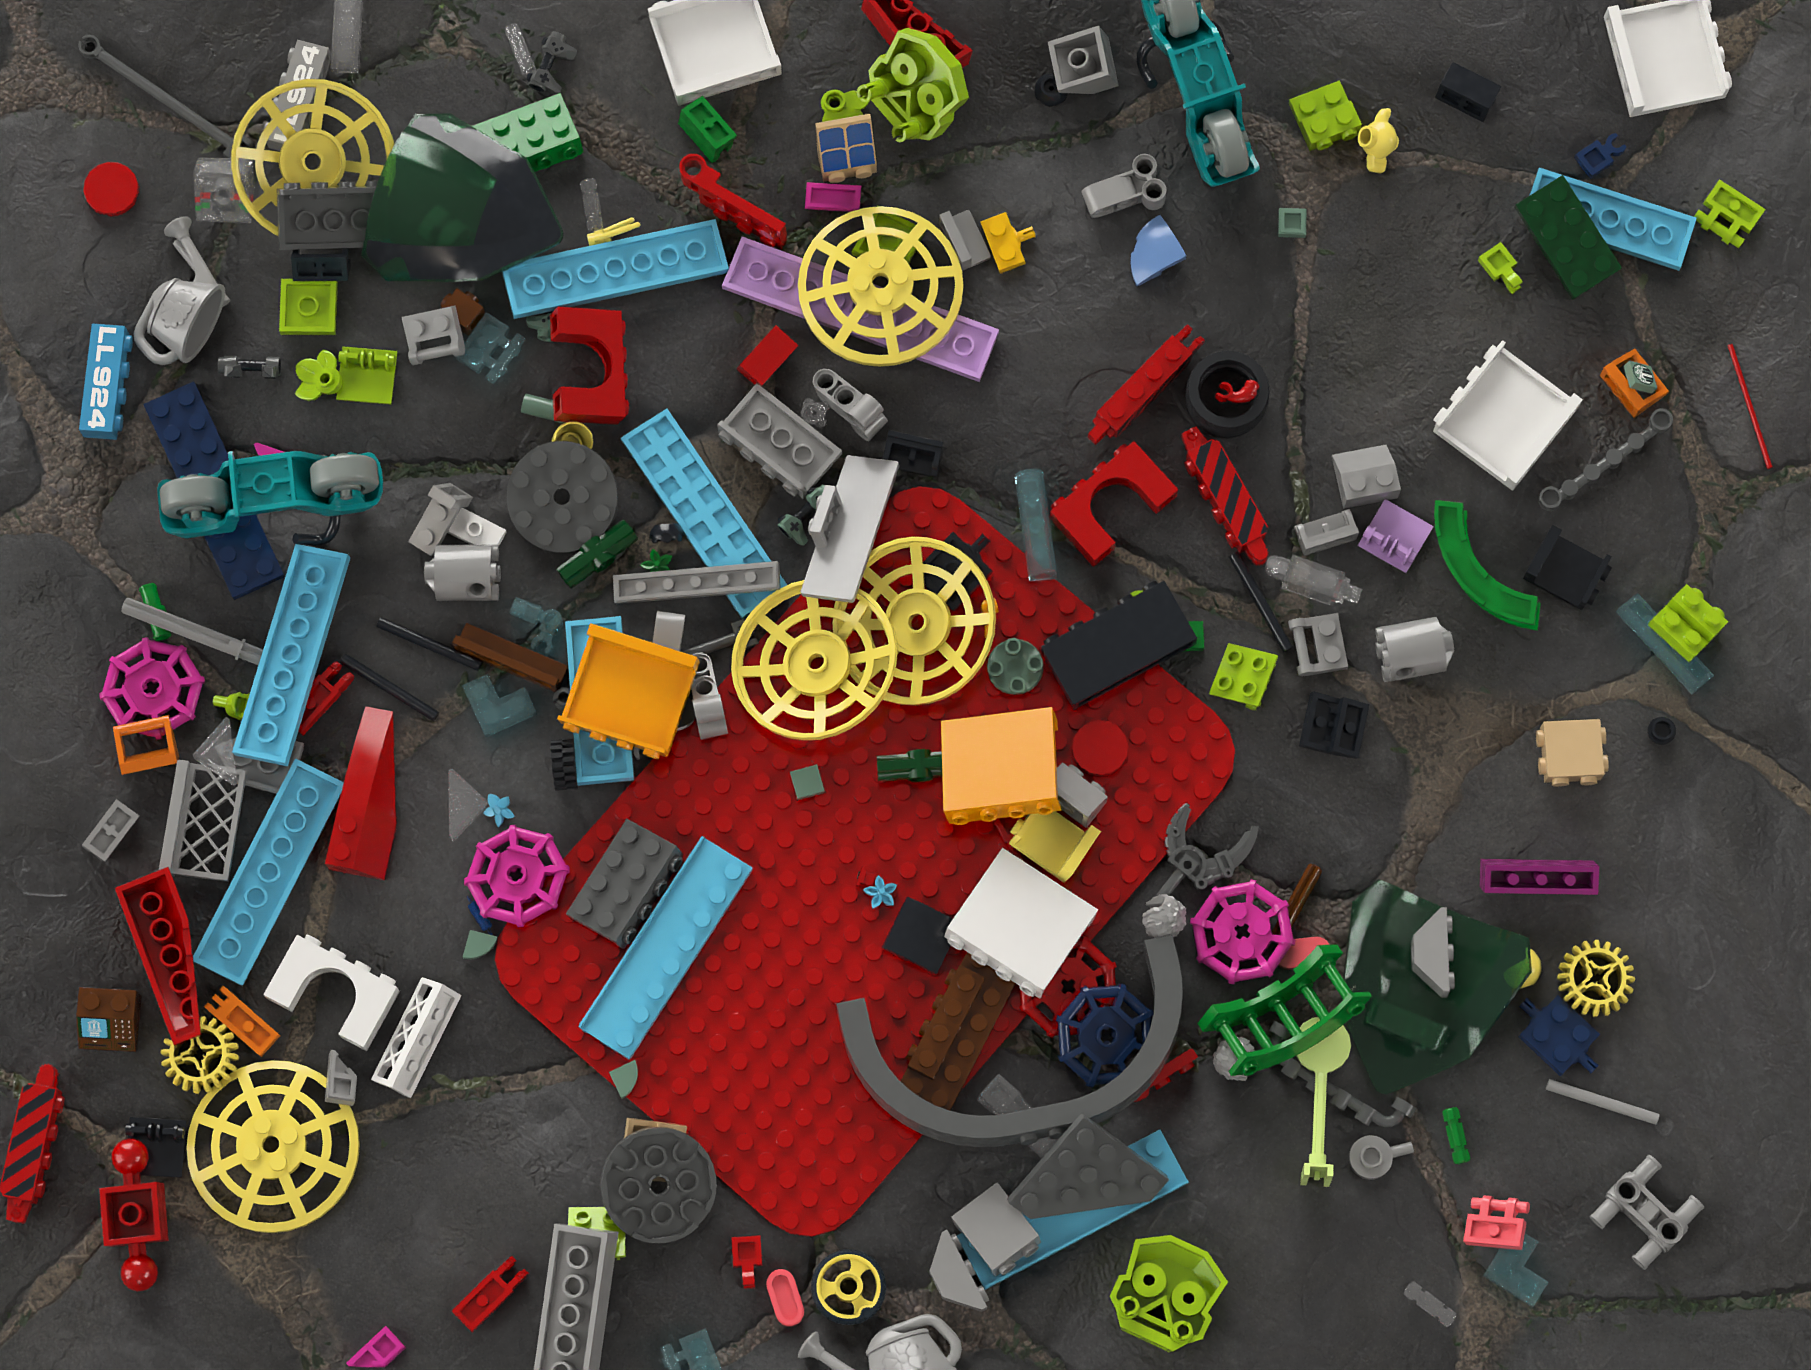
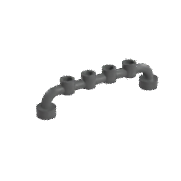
[1538,408,1673,511]
[1268,1021,1416,1127]

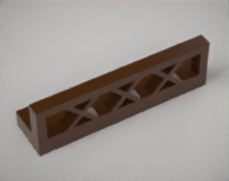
[452,623,569,692]

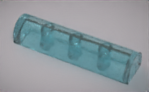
[1015,469,1058,581]
[1616,593,1714,695]

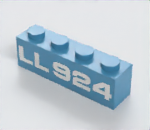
[79,324,133,440]

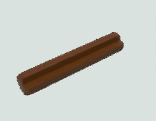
[1272,863,1322,935]

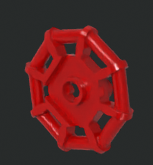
[1019,935,1117,1038]

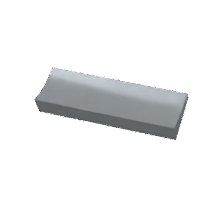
[534,1223,618,1370]

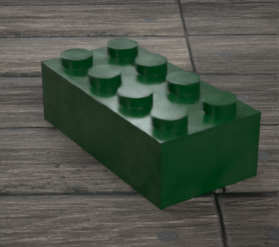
[1514,175,1622,300]

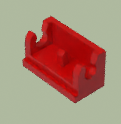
[736,325,798,386]

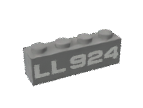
[264,39,332,151]

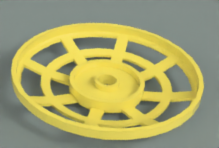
[231,79,396,236]
[798,206,963,367]
[832,537,996,705]
[731,580,897,740]
[186,1060,360,1233]

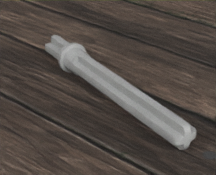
[121,598,263,665]

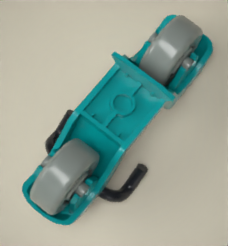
[1136,0,1260,187]
[157,451,383,546]

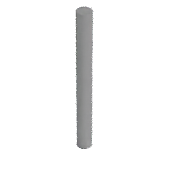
[1546,1079,1660,1125]

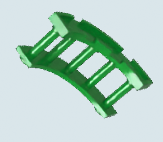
[1434,500,1541,631]
[1197,945,1372,1076]

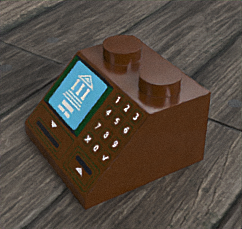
[76,987,142,1052]

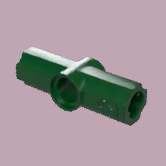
[556,519,638,589]
[877,749,943,782]

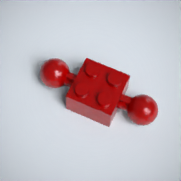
[99,1139,169,1291]

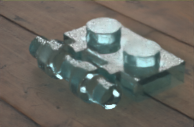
[455,312,526,384]
[660,1328,722,1370]

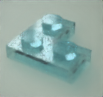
[462,674,537,737]
[1483,1233,1548,1307]

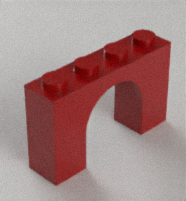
[550,307,629,425]
[1050,441,1178,567]

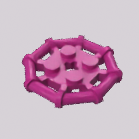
[99,637,205,740]
[464,824,570,927]
[1190,879,1296,984]

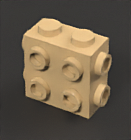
[1536,719,1608,787]

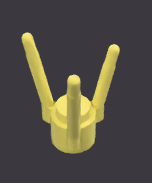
[587,218,640,246]

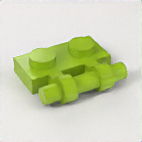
[1694,179,1766,248]

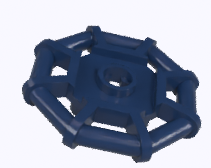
[1056,983,1154,1088]

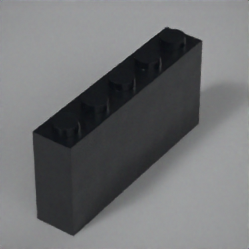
[1041,581,1197,710]

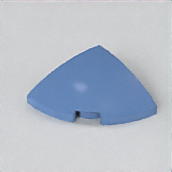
[1131,215,1186,286]

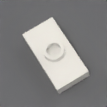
[448,508,507,545]

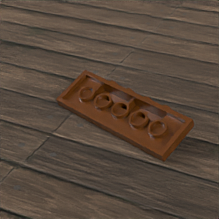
[901,952,1016,1111]

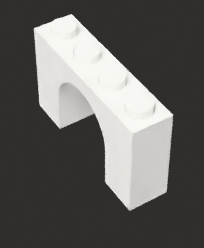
[264,935,400,1051]

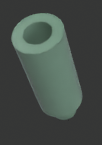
[521,393,565,423]

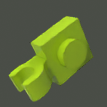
[1478,242,1523,294]

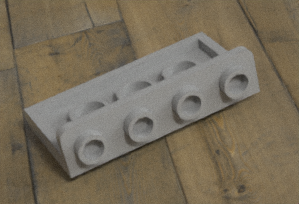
[717,383,842,499]

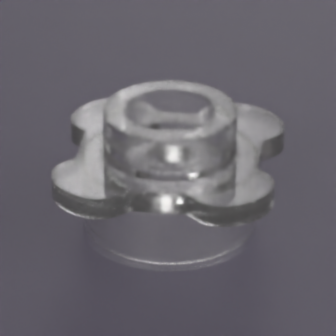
[800,398,829,428]

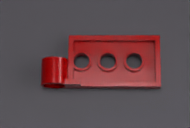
[679,154,787,250]

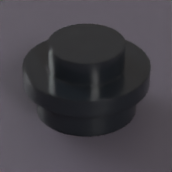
[1647,717,1676,745]

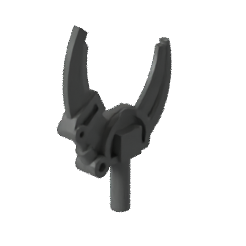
[1156,803,1259,896]

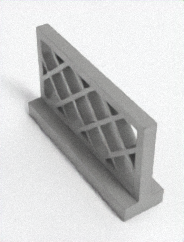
[159,760,247,882]

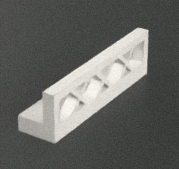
[371,977,461,1098]

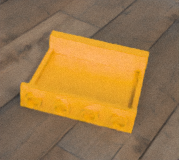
[557,623,700,759]
[941,707,1061,825]

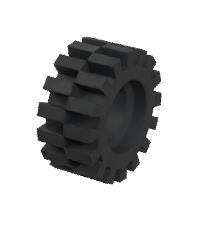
[551,738,578,791]

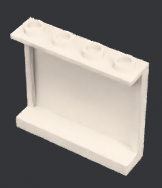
[648,0,782,106]
[1604,0,1732,117]
[1433,340,1583,491]
[944,848,1098,999]

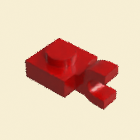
[732,1235,762,1289]

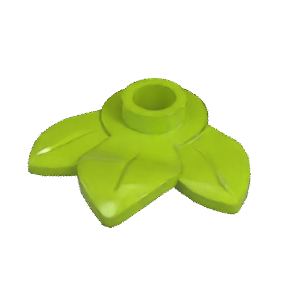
[821,90,870,122]
[295,350,343,401]

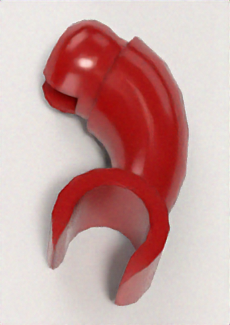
[1215,379,1259,403]

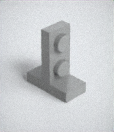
[408,483,473,556]

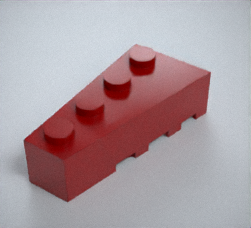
[861,0,973,69]

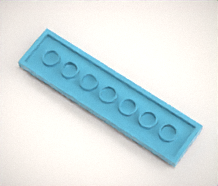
[501,219,729,319]
[232,544,350,766]
[193,759,344,987]

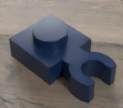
[1574,133,1626,179]

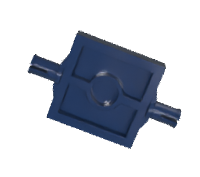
[1518,995,1600,1076]

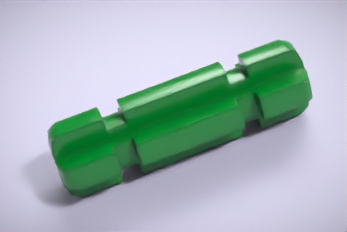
[1442,1107,1470,1164]

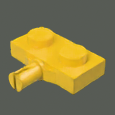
[980,212,1036,274]

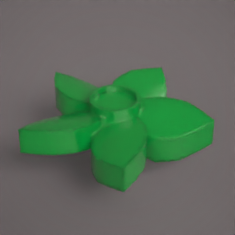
[640,549,672,572]

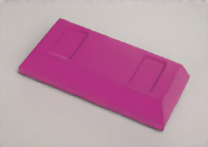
[805,182,861,212]

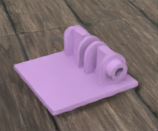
[1357,499,1433,573]

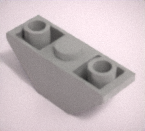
[1411,907,1454,998]
[929,1230,989,1312]

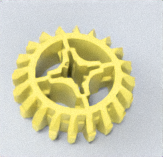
[1557,940,1635,1017]
[161,1016,239,1094]

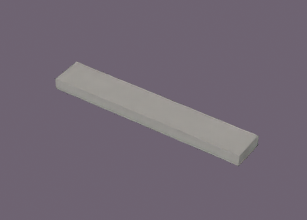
[613,561,781,604]

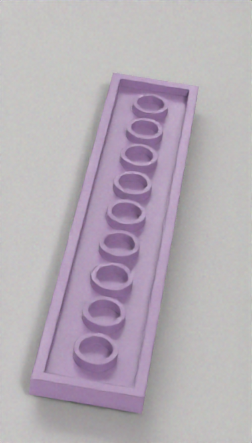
[722,237,999,382]

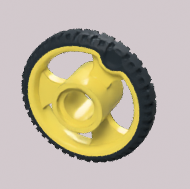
[811,1249,886,1325]

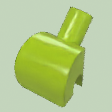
[213,692,250,720]

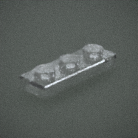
[331,0,363,73]

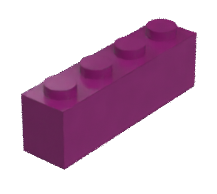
[1479,859,1599,895]

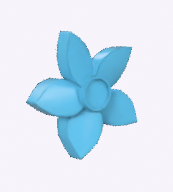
[483,794,515,827]
[863,875,897,909]

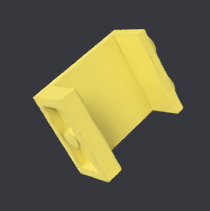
[1009,811,1101,883]

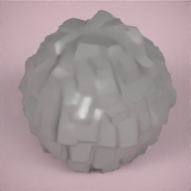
[1142,894,1187,938]
[1213,1037,1256,1081]

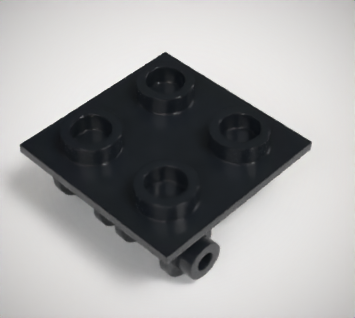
[125,1117,187,1178]

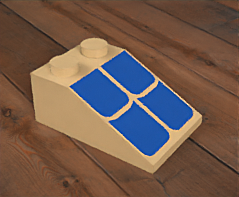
[815,114,877,183]

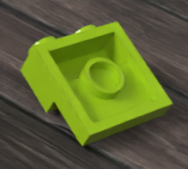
[1289,80,1362,151]
[1648,584,1728,663]

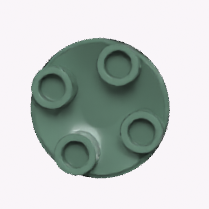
[987,638,1043,695]

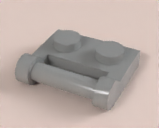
[402,306,465,365]
[1288,613,1348,676]

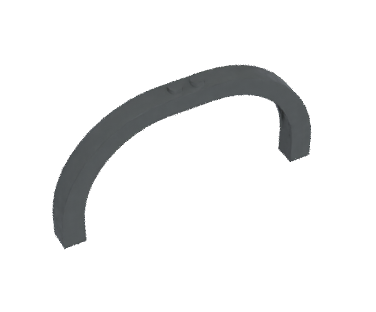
[836,935,1183,1147]

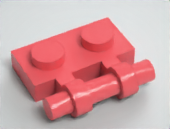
[1463,1195,1530,1250]

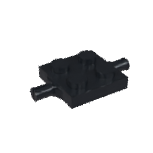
[923,532,994,611]

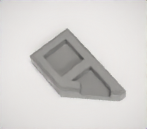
[325,1050,357,1106]

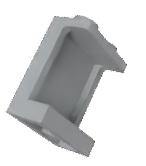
[951,1182,1041,1277]

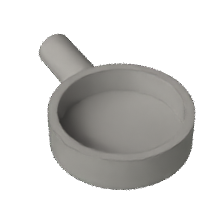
[1349,1135,1414,1180]

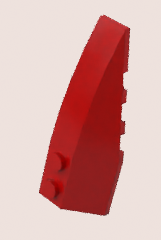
[325,706,397,880]
[115,867,201,1046]

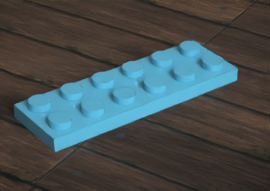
[1530,168,1697,271]
[565,616,634,786]

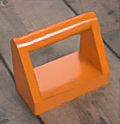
[1600,349,1669,418]
[113,715,179,775]

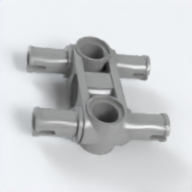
[1589,1155,1704,1270]

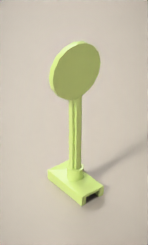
[1296,1017,1351,1187]

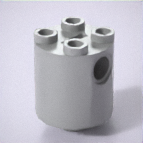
[424,545,501,601]
[1375,617,1454,682]

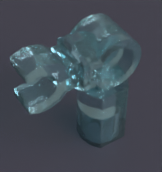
[510,597,563,656]

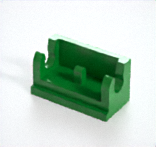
[678,96,737,163]

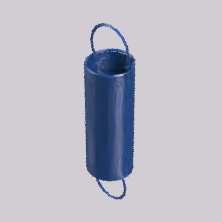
[467,896,493,935]

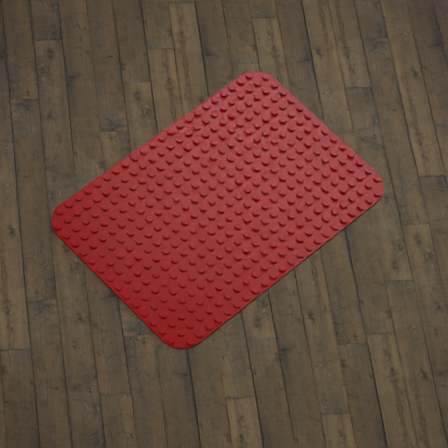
[495,486,1235,1237]

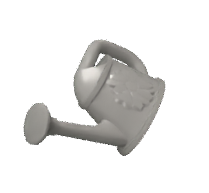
[133,217,225,365]
[798,1314,962,1370]

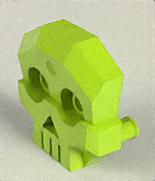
[857,28,969,142]
[1110,1235,1228,1352]

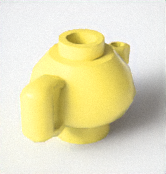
[1358,108,1399,174]

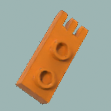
[204,986,280,1057]

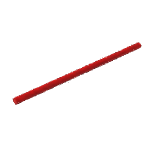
[1728,344,1772,469]

